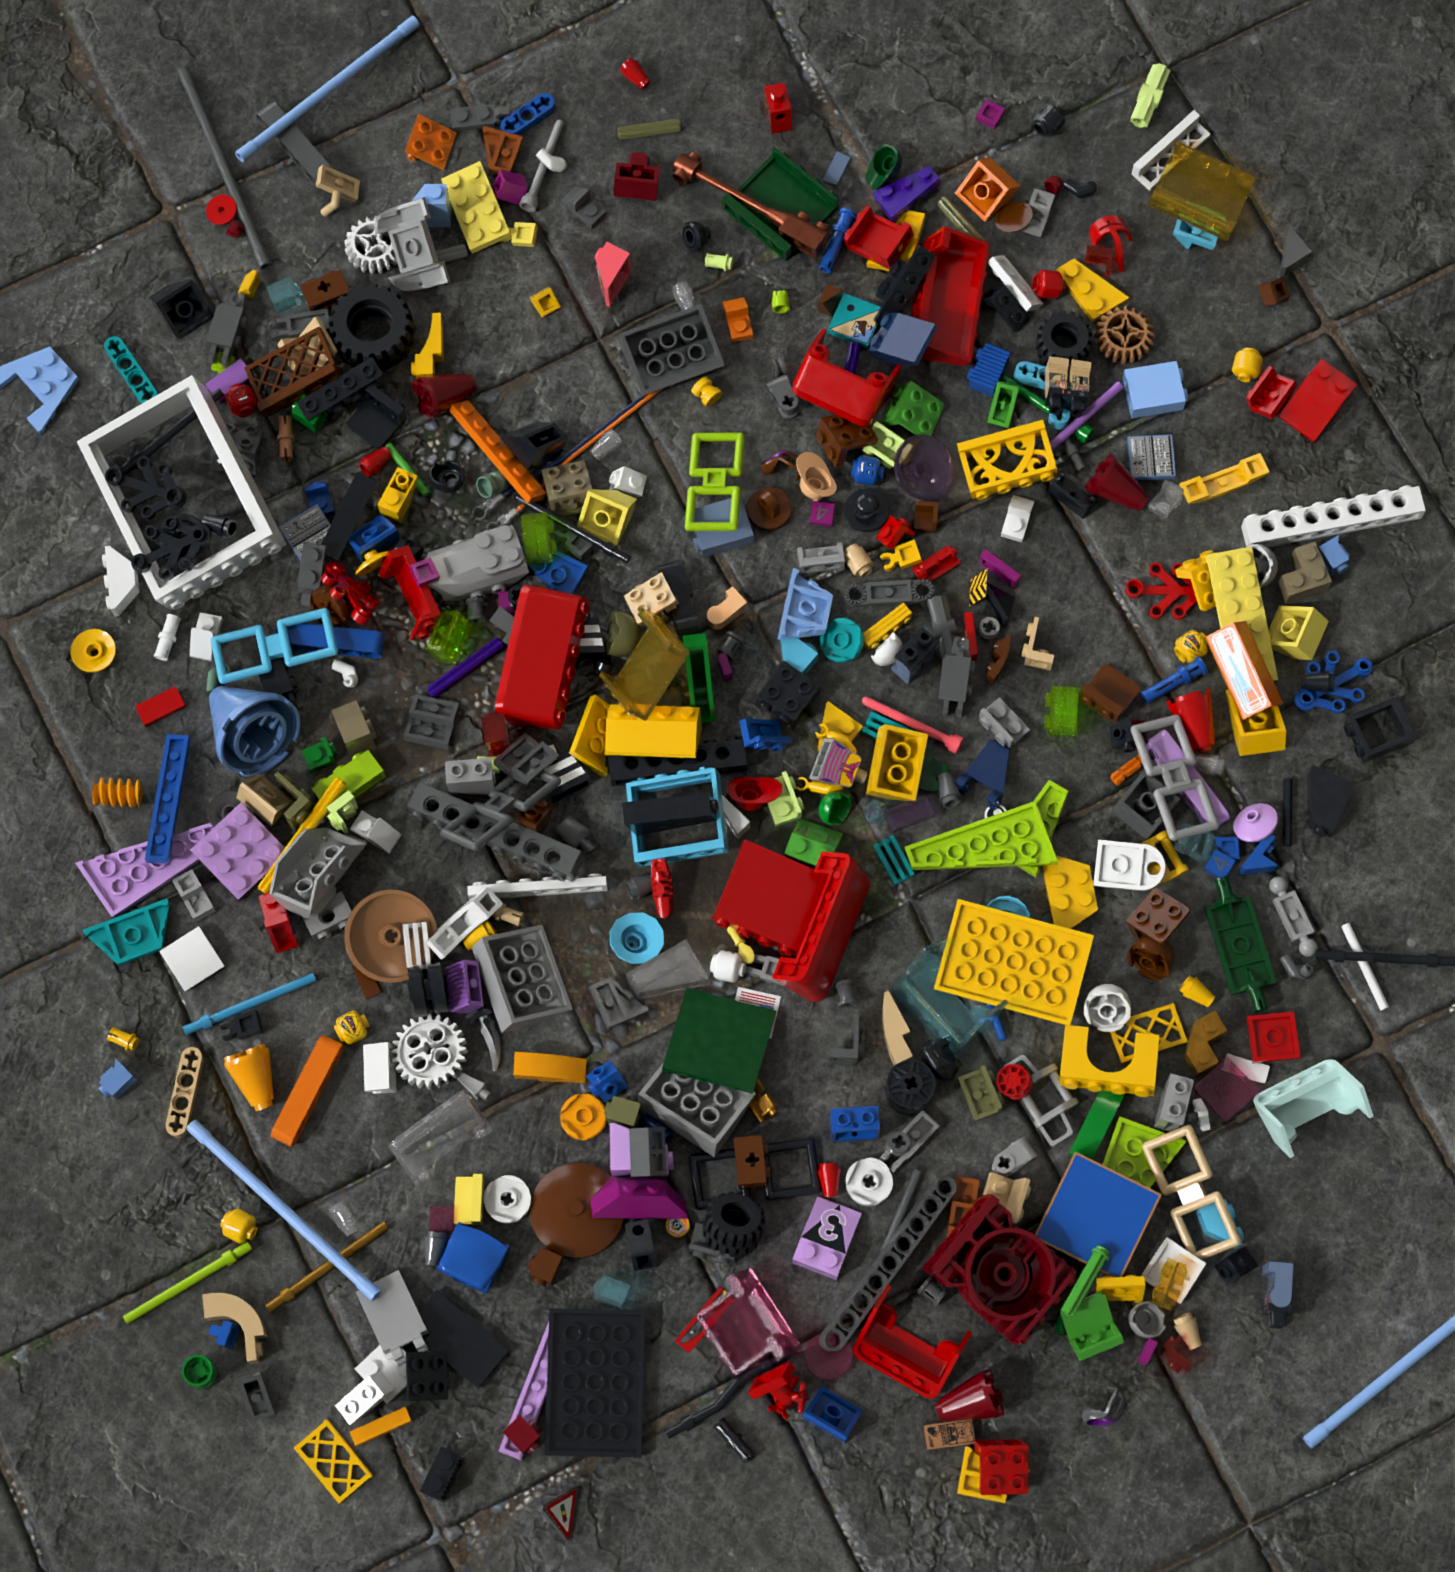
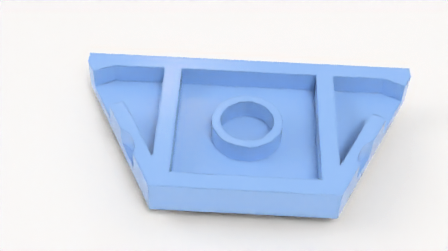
[777,568,833,640]

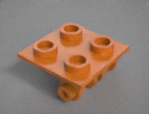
[405,114,457,170]

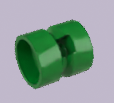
[182,1355,218,1390]

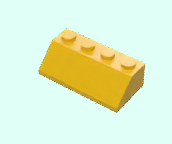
[605,704,702,758]

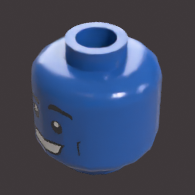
[851,455,884,486]

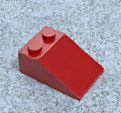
[1278,359,1357,442]

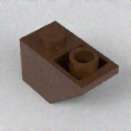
[515,799,553,834]

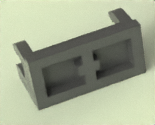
[629,1127,667,1177]

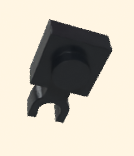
[219,1009,263,1041]

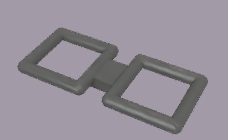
[440,771,561,851]

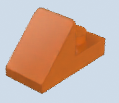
[723,297,753,342]

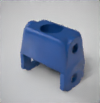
[437,1222,511,1294]

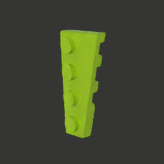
[1017,780,1069,878]

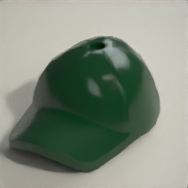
[865,144,902,190]

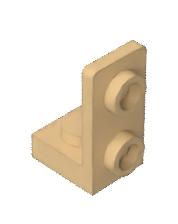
[1021,617,1054,671]

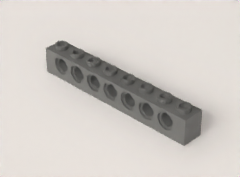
[407,782,585,882]

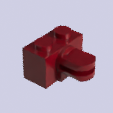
[613,152,660,201]

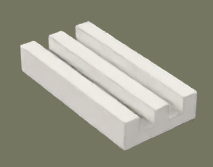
[402,922,431,969]

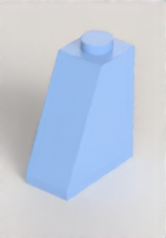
[412,184,452,228]

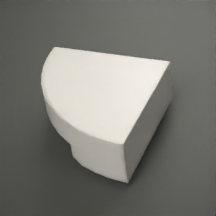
[1192,1098,1210,1131]

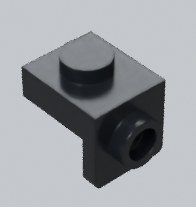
[1215,1246,1258,1286]

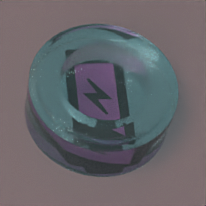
[864,800,887,824]

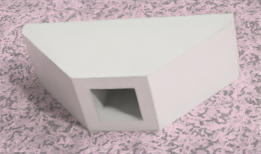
[102,546,139,616]

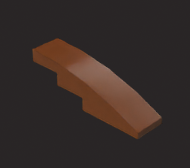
[946,1175,979,1263]

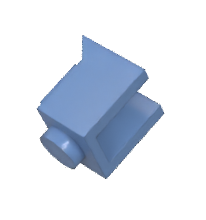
[1318,535,1350,576]
[98,1058,137,1100]

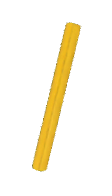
[258,777,346,894]

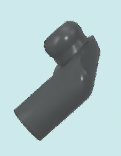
[1279,954,1314,980]

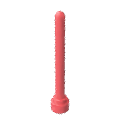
[862,697,964,754]

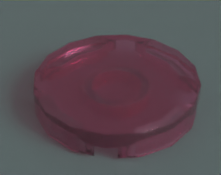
[805,1333,853,1380]

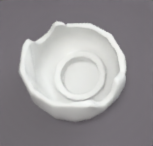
[871,632,903,666]

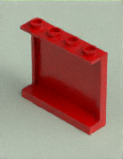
[711,839,828,956]

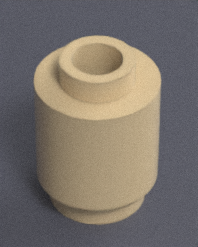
[843,544,874,578]

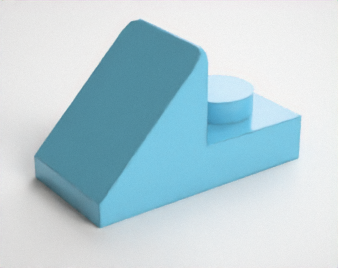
[1173,213,1220,250]

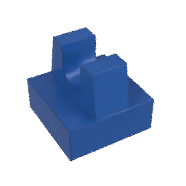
[208,1320,240,1350]

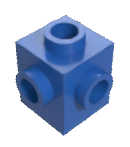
[586,1060,628,1103]

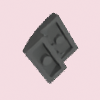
[404,694,459,750]
[494,733,559,785]

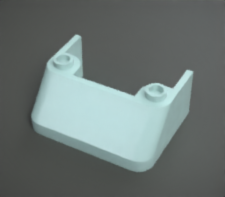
[1253,1059,1373,1158]

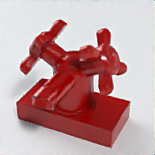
[748,1361,809,1420]

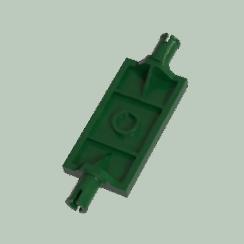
[1204,876,1277,1013]

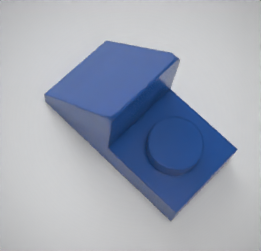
[1239,834,1277,875]

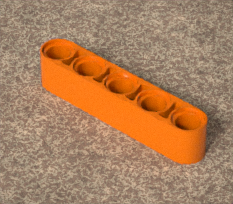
[270,1035,344,1147]

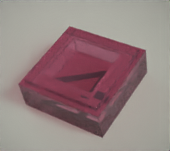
[429,1207,454,1232]

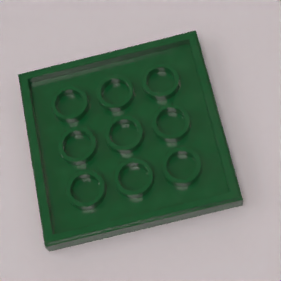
[662,988,776,1094]

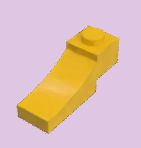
[411,313,444,379]

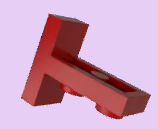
[259,893,299,954]

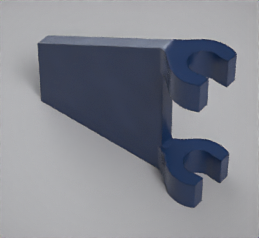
[956,739,1009,811]

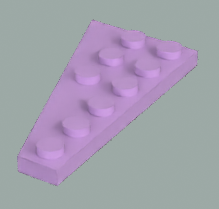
[75,823,213,918]

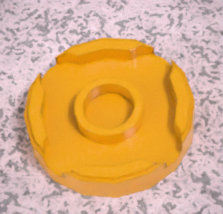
[560,1094,607,1141]

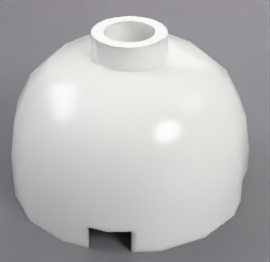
[1084,984,1131,1032]

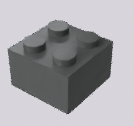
[1110,770,1180,839]

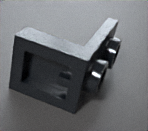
[980,285,1030,332]

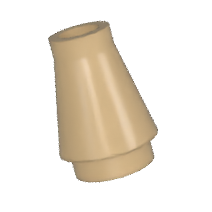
[1173,1312,1203,1350]

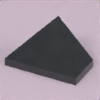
[984,582,1015,628]

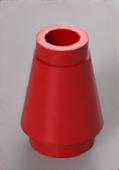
[620,57,651,90]
[358,447,392,477]
[817,1163,841,1197]

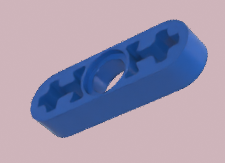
[501,93,555,136]

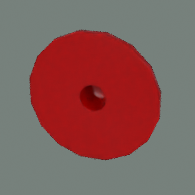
[206,194,237,225]

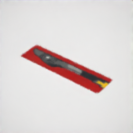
[675,1287,734,1353]

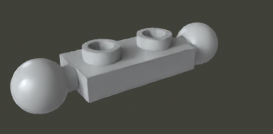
[1269,876,1318,957]

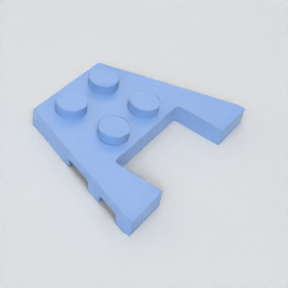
[0,347,79,435]

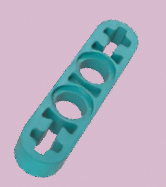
[104,336,158,404]

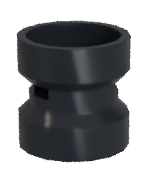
[395,537,424,562]

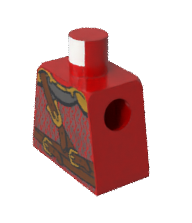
[763,83,792,134]

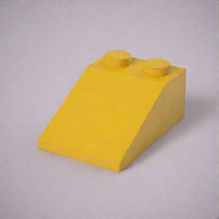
[1226,689,1286,756]

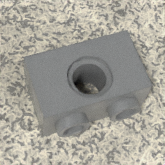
[303,891,351,941]

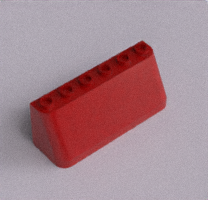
[911,226,990,366]
[495,585,589,730]
[772,851,870,1002]

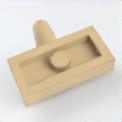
[316,165,360,217]

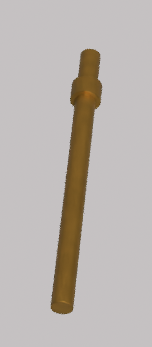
[265,1221,389,1313]

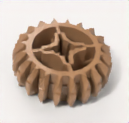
[1094,306,1155,364]

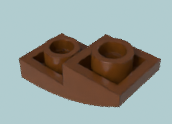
[985,635,1011,686]

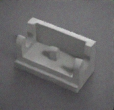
[797,542,845,574]

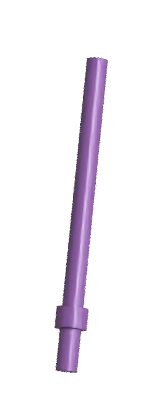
[1024,381,1124,473]

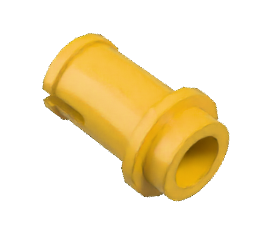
[107,1027,139,1051]

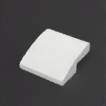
[159,926,224,991]

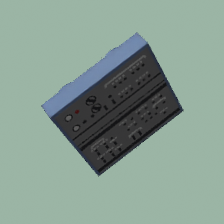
[1127,435,1176,481]
[279,504,330,562]

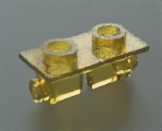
[1152,1257,1188,1310]

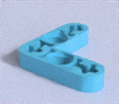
[1014,361,1070,430]

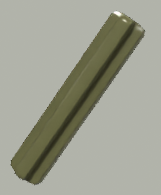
[617,119,681,140]
[937,196,985,241]

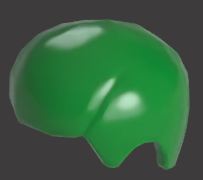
[819,791,851,826]

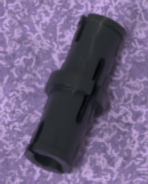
[712,1417,756,1464]

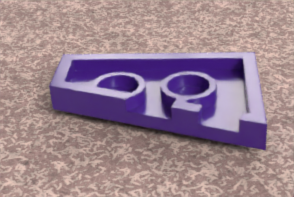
[873,166,941,222]

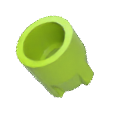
[772,290,790,314]

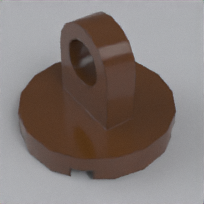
[747,487,791,531]
[310,586,353,627]

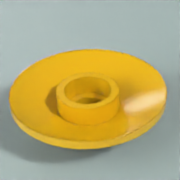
[355,550,388,576]
[70,629,116,673]

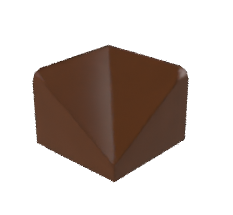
[1258,276,1290,306]
[818,284,843,317]

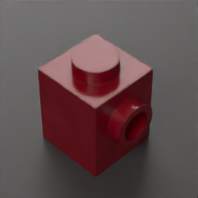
[503,1415,541,1455]

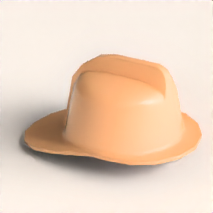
[796,452,837,502]

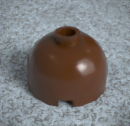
[1127,935,1175,981]

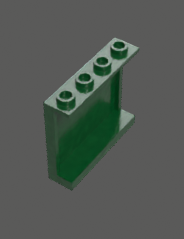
[722,147,838,261]

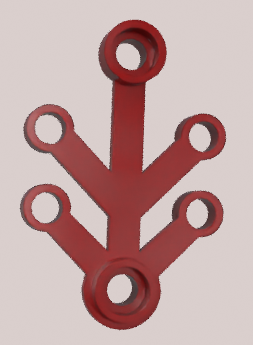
[321,562,380,625]
[1125,562,1197,620]

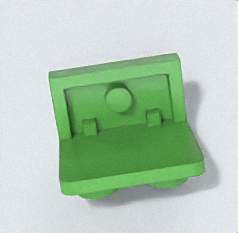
[881,381,944,440]
[1060,1292,1124,1361]

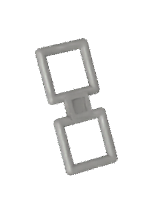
[1131,715,1220,841]

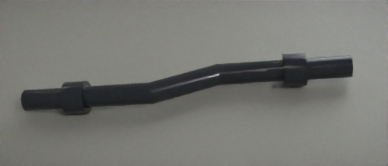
[1315,948,1455,968]
[665,1350,790,1439]

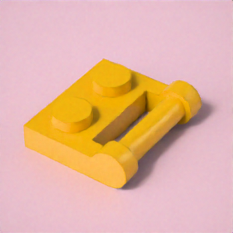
[1140,830,1189,890]
[1093,1275,1145,1303]

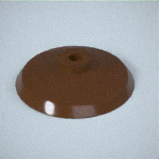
[995,201,1033,233]

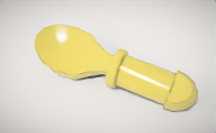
[727,927,755,964]

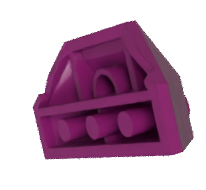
[590,1176,688,1219]

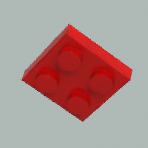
[1246,1012,1301,1064]

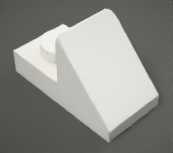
[1001,495,1034,542]
[190,613,223,661]
[350,811,401,854]

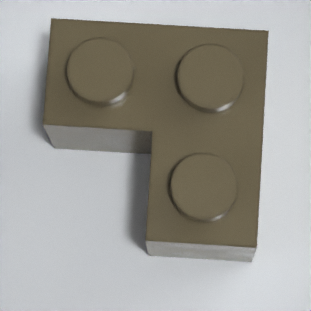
[1277,542,1332,604]
[331,700,377,757]

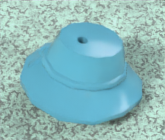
[610,913,664,964]

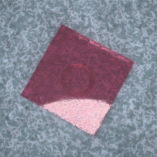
[1193,1056,1260,1123]

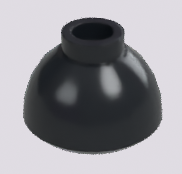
[682,221,711,252]

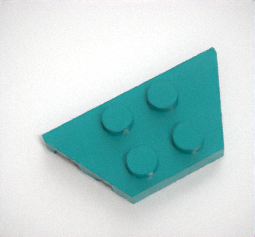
[83,898,170,966]

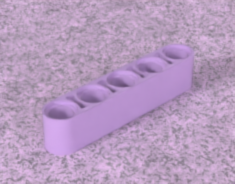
[1145,730,1230,825]

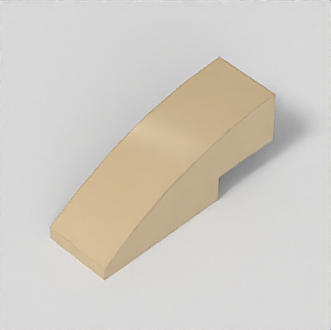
[882,990,913,1066]

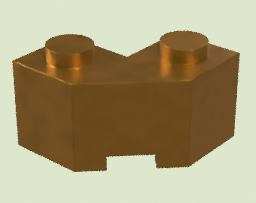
[1183,1011,1227,1079]

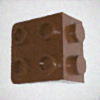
[816,415,878,468]
[1079,664,1140,724]
[1126,887,1190,944]

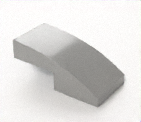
[1021,189,1055,237]
[172,869,216,923]

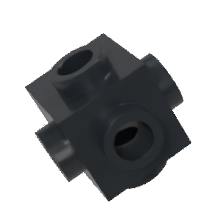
[1109,718,1148,753]

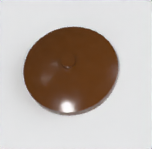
[530,1163,624,1259]

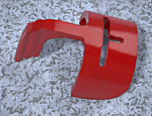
[1089,215,1132,272]

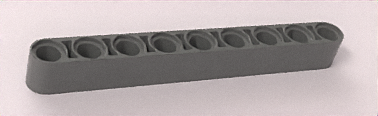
[819,1176,957,1351]

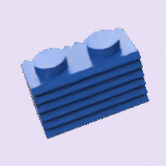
[967,342,1011,396]

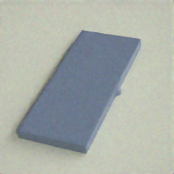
[823,152,851,186]

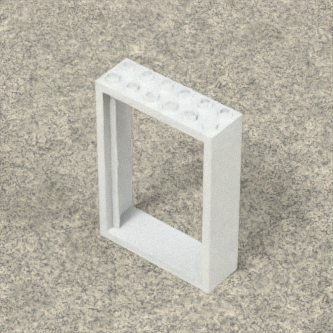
[77,375,287,610]

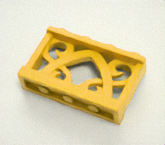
[957,420,1058,500]

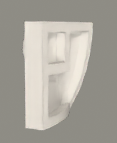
[1141,1237,1207,1304]

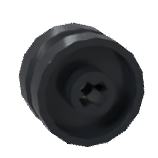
[407,962,448,1018]

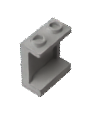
[445,758,496,799]
[1153,1074,1194,1133]

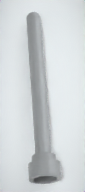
[519,120,564,212]

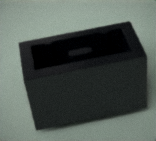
[501,422,568,470]

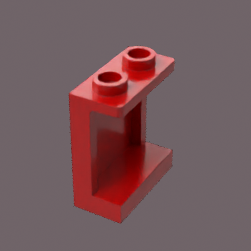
[844,205,914,269]

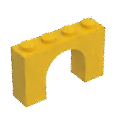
[1059,1025,1159,1097]

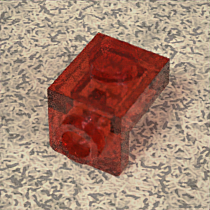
[1084,245,1116,277]
[1162,1335,1192,1375]

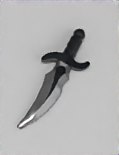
[469,997,501,1072]

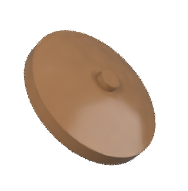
[344,890,437,983]

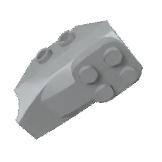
[425,525,529,601]
[269,827,367,918]

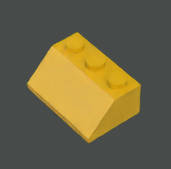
[866,724,928,801]

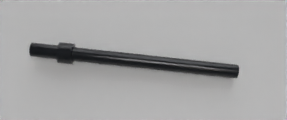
[119,388,225,476]
[515,493,631,564]

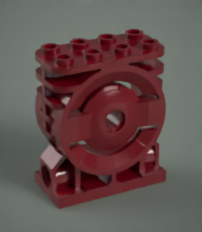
[922,1194,1077,1345]

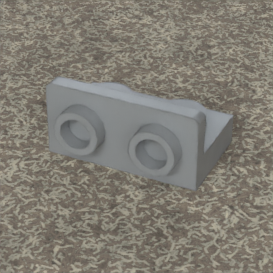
[979,697,1030,750]

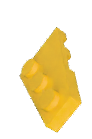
[569,695,610,777]

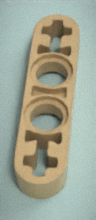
[166,1047,204,1138]

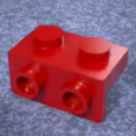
[1246,366,1297,419]

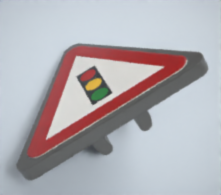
[540,1486,578,1541]

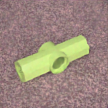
[1130,63,1170,128]

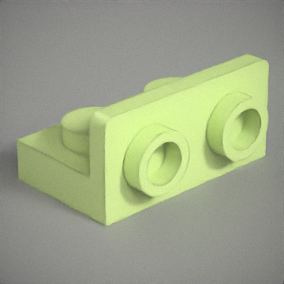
[767,771,804,827]
[327,790,358,834]

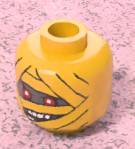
[1174,630,1208,663]
[334,1010,370,1045]

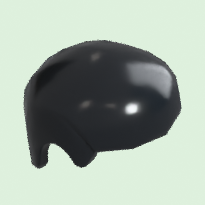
[429,460,465,493]

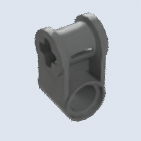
[765,374,799,419]

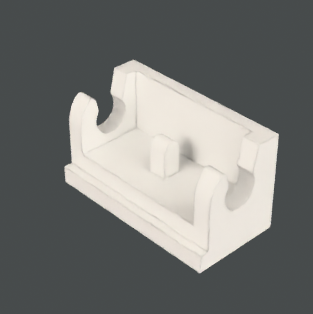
[363,1042,397,1094]

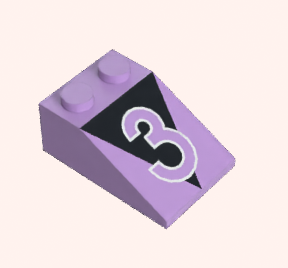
[792,1196,862,1280]

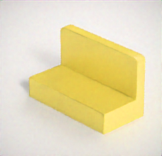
[454,1174,484,1225]

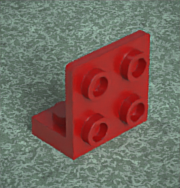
[974,1439,1029,1495]

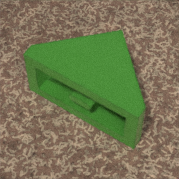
[987,381,1019,428]

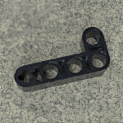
[657,560,702,646]

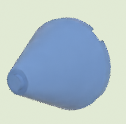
[209,686,300,777]

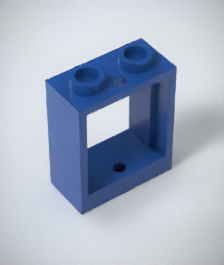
[830,1106,880,1143]

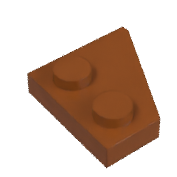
[483,126,523,174]

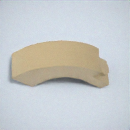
[203,1293,268,1364]

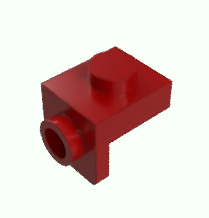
[876,516,915,550]

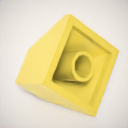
[577,489,637,545]

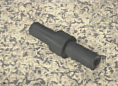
[1062,437,1086,472]

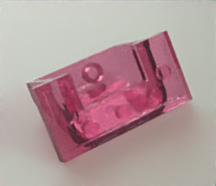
[696,1268,803,1376]

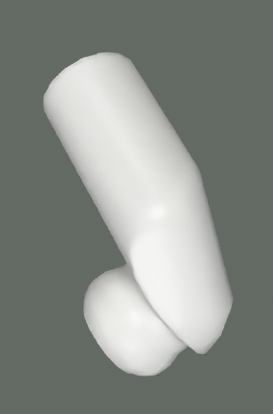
[536,148,567,172]
[332,659,358,687]

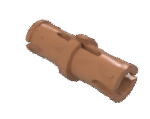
[277,415,295,462]

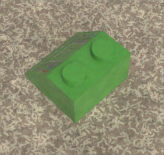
[784,819,843,870]

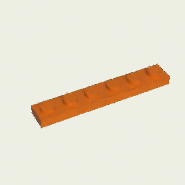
[449,400,547,504]

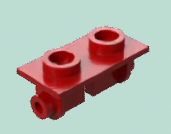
[911,545,961,582]

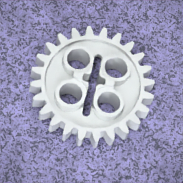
[391,1014,468,1090]

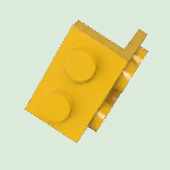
[1175,550,1216,611]

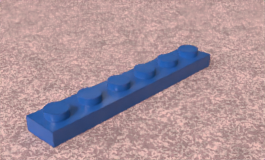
[145,734,191,864]

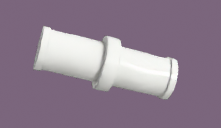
[154,614,181,661]

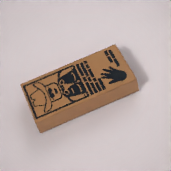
[923,1420,975,1450]

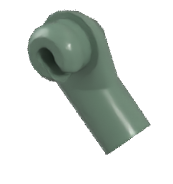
[206,663,231,693]

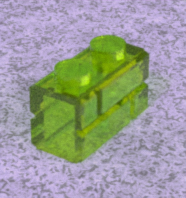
[521,512,557,565]
[426,610,472,664]
[1044,686,1078,737]

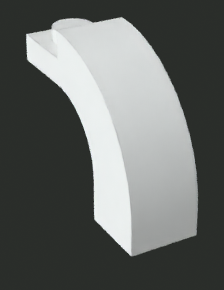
[426,886,503,959]

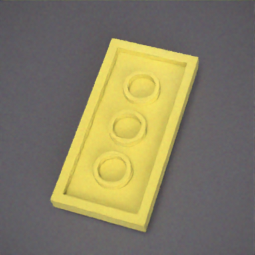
[441,161,512,254]

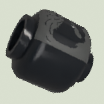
[1033,104,1065,137]

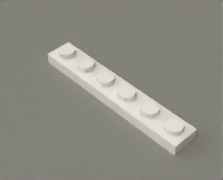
[467,874,608,900]

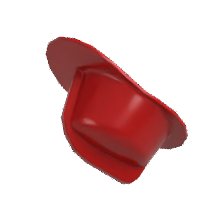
[727,777,783,811]

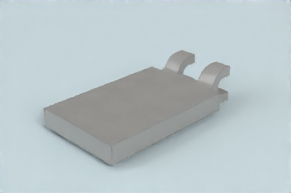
[356,1270,429,1366]

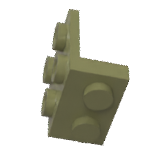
[274,772,314,832]

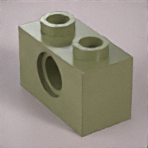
[604,1096,642,1129]

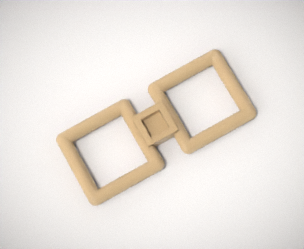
[1142,1125,1241,1260]

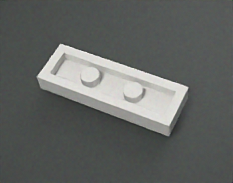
[987,255,1043,311]

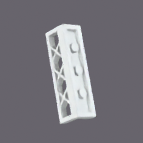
[1132,110,1211,191]

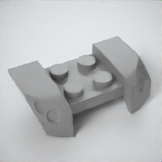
[375,197,450,292]

